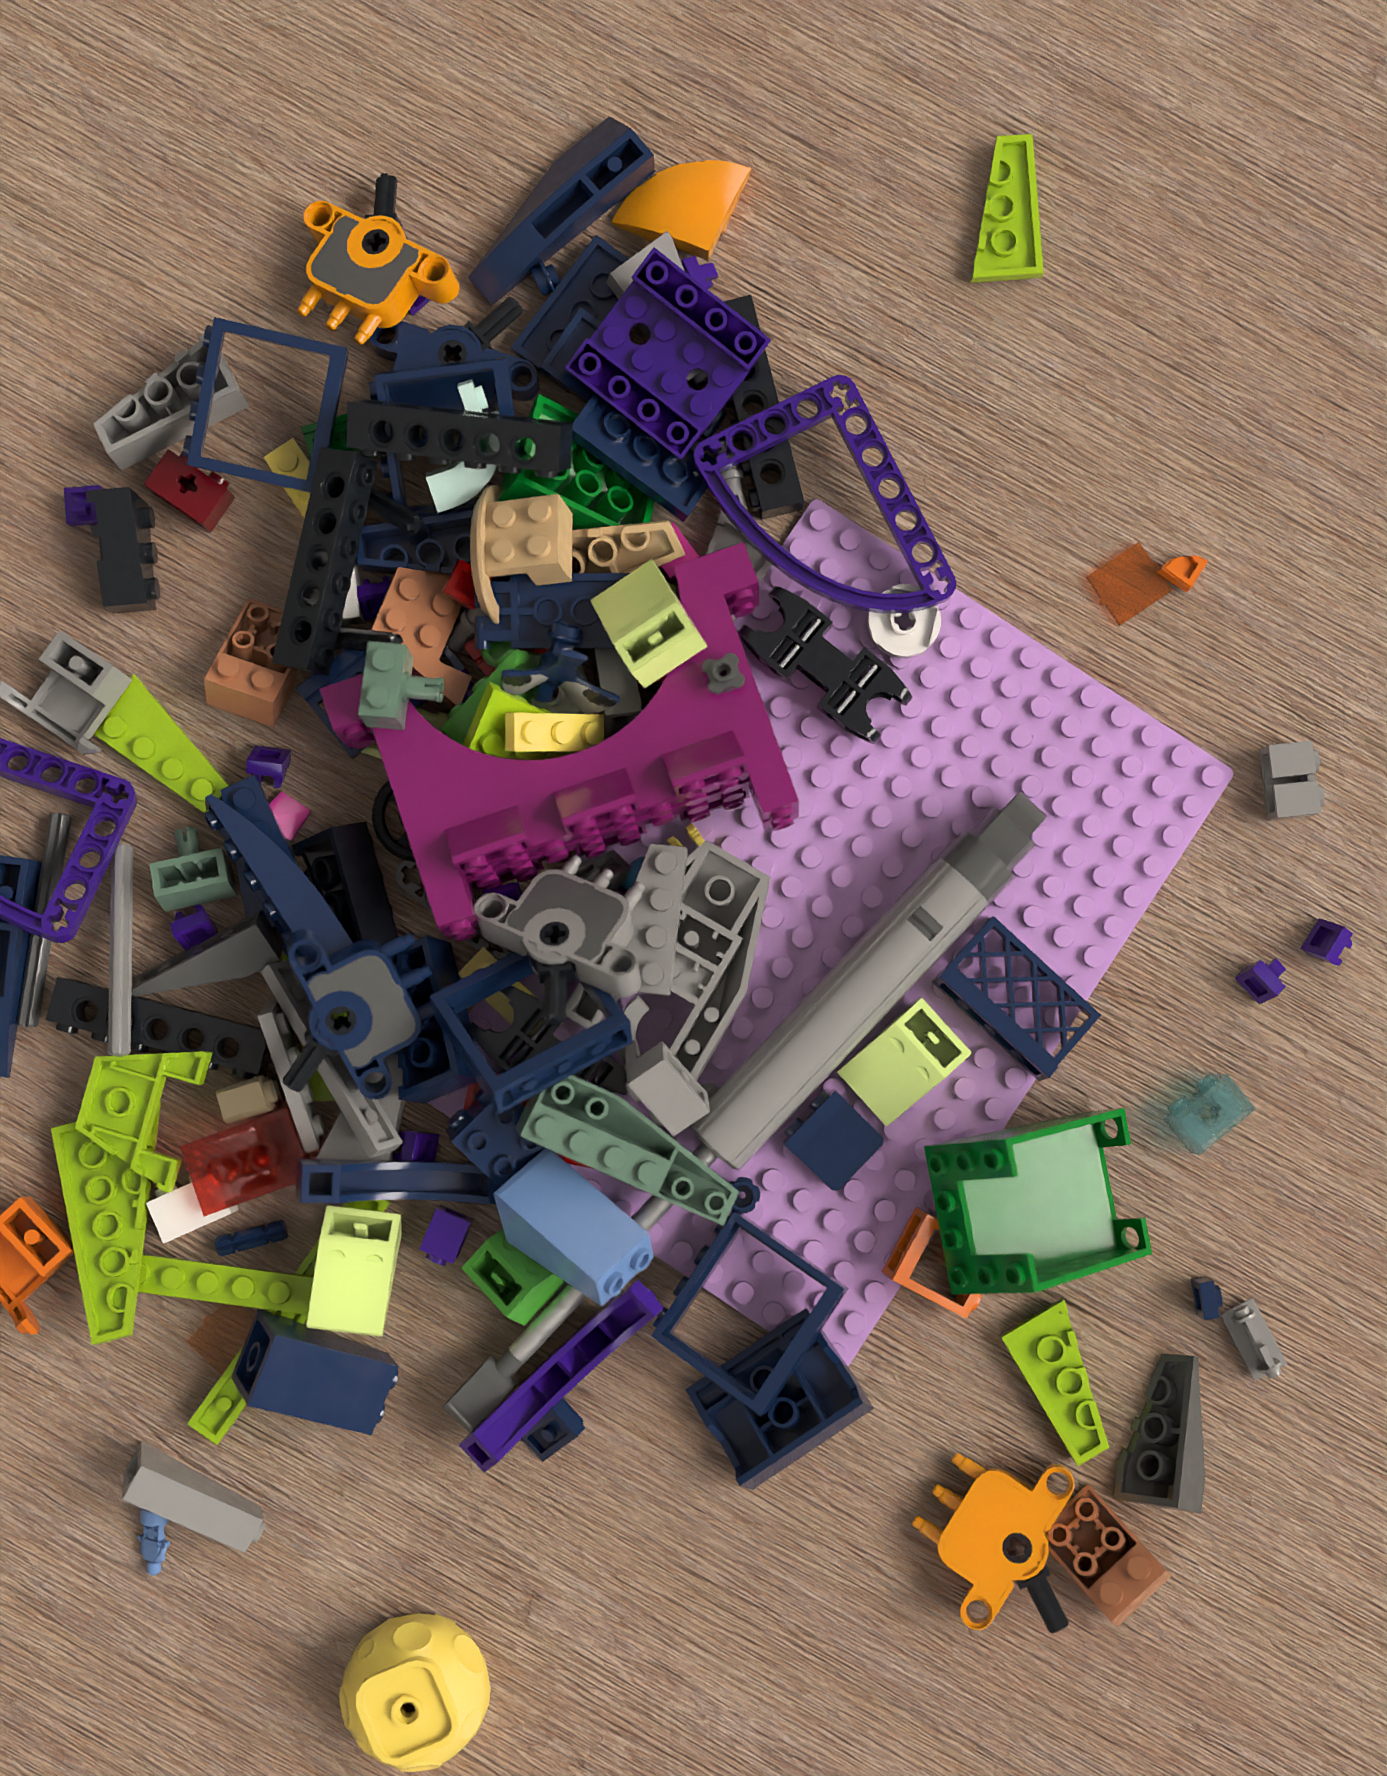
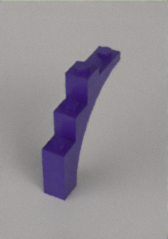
[459,1280,664,1473]

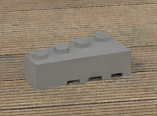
[93,332,249,470]

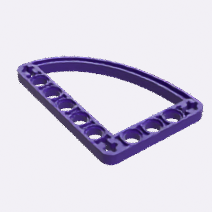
[694,375,956,614]
[0,738,137,943]

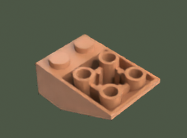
[204,598,298,727]
[1046,1484,1171,1627]

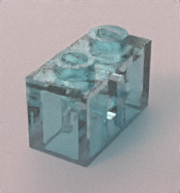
[1163,1073,1256,1155]

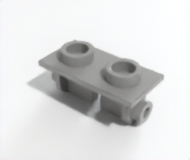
[1220,1298,1287,1381]

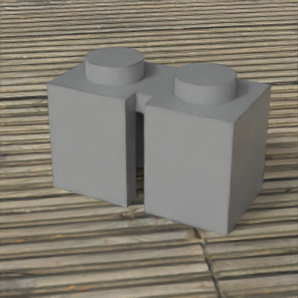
[1259,741,1325,821]

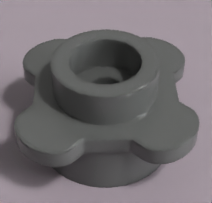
[702,653,745,694]

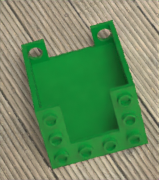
[924,1108,1152,1294]

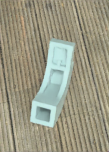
[426,379,500,513]

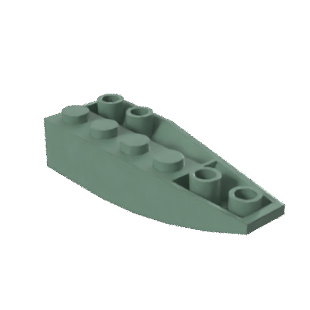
[515,1075,739,1226]

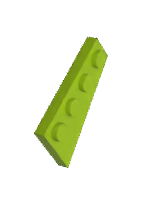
[971,134,1044,283]
[999,1298,1109,1466]

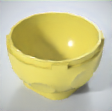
[339,1613,491,1772]

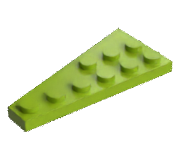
[51,1101,161,1345]

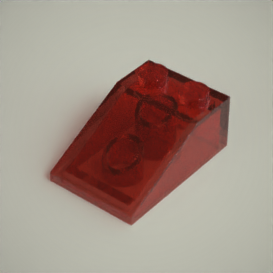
[180,1108,310,1217]

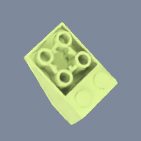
[590,559,707,688]
[837,998,972,1127]
[307,1205,402,1337]

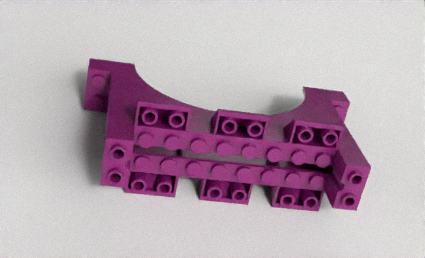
[320,542,799,941]

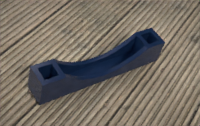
[295,1159,499,1204]

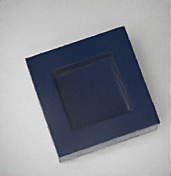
[1191,1276,1223,1320]

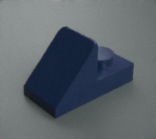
[521,1398,586,1462]

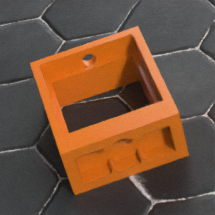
[881,1207,982,1319]

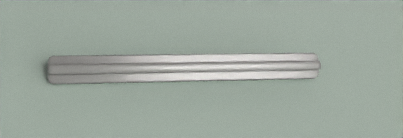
[108,844,134,1057]

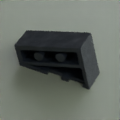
[86,487,160,614]

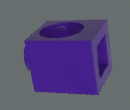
[419,1205,474,1266]

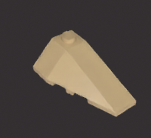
[572,520,685,573]

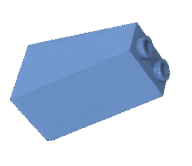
[493,1148,654,1306]

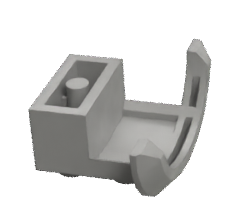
[0,630,132,755]
[619,995,719,1137]

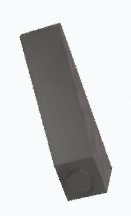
[131,910,283,997]

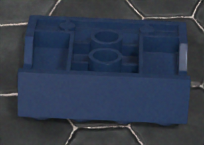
[685,1308,874,1490]

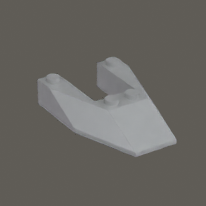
[566,840,771,1081]

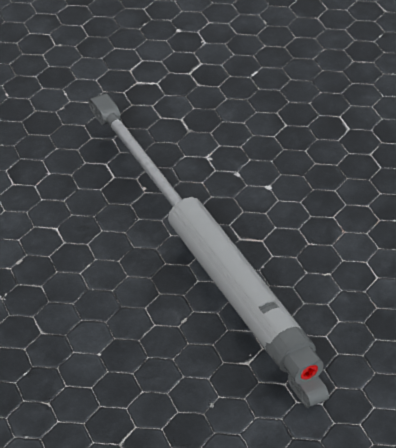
[442,791,1047,1433]

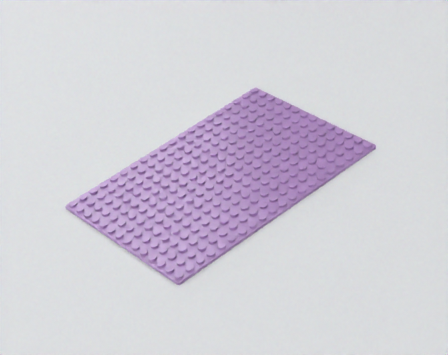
[427,499,1233,1366]

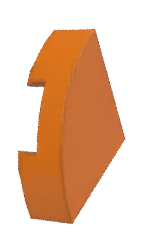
[1157,555,1208,593]

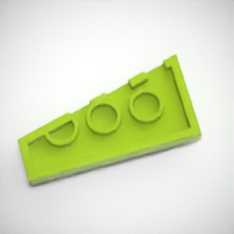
[94,674,230,812]
[463,681,605,760]

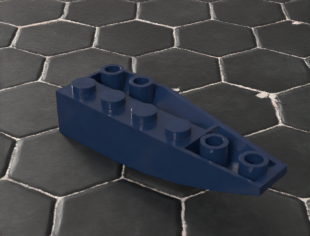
[468,116,655,306]
[203,794,353,958]
[0,855,42,1078]

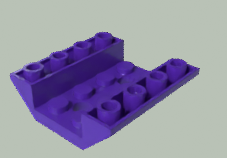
[565,247,771,460]

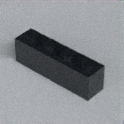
[291,821,398,965]

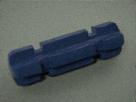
[215,1220,288,1256]

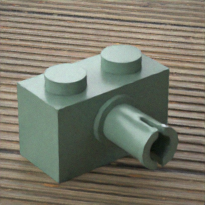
[358,641,444,730]
[149,827,237,912]

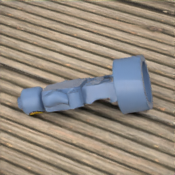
[138,1508,170,1576]

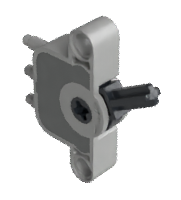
[474,855,645,1026]

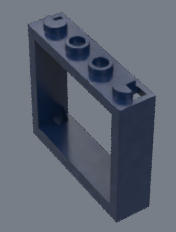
[183,317,349,493]
[369,356,515,518]
[429,952,633,1114]
[651,1211,849,1416]

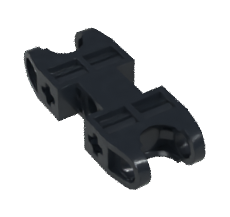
[737,586,912,744]
[467,985,641,1102]

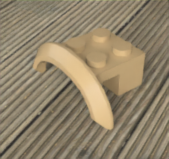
[470,485,573,624]

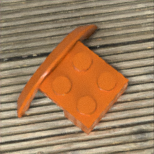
[0,1196,75,1334]

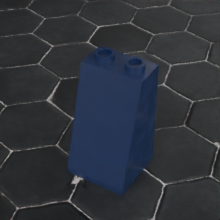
[231,1309,399,1435]

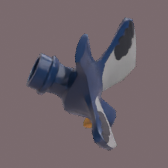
[501,621,620,714]

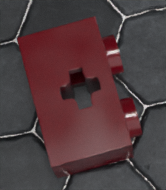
[143,449,235,532]

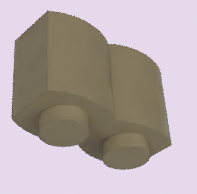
[216,1074,285,1124]

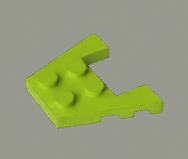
[75,1051,212,1193]

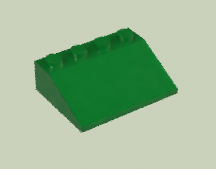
[497,394,655,530]

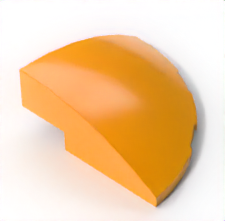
[611,160,751,261]

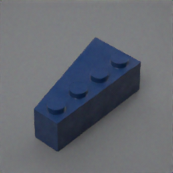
[357,510,510,581]
[397,936,477,1104]

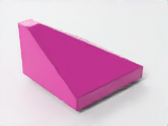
[270,791,312,841]

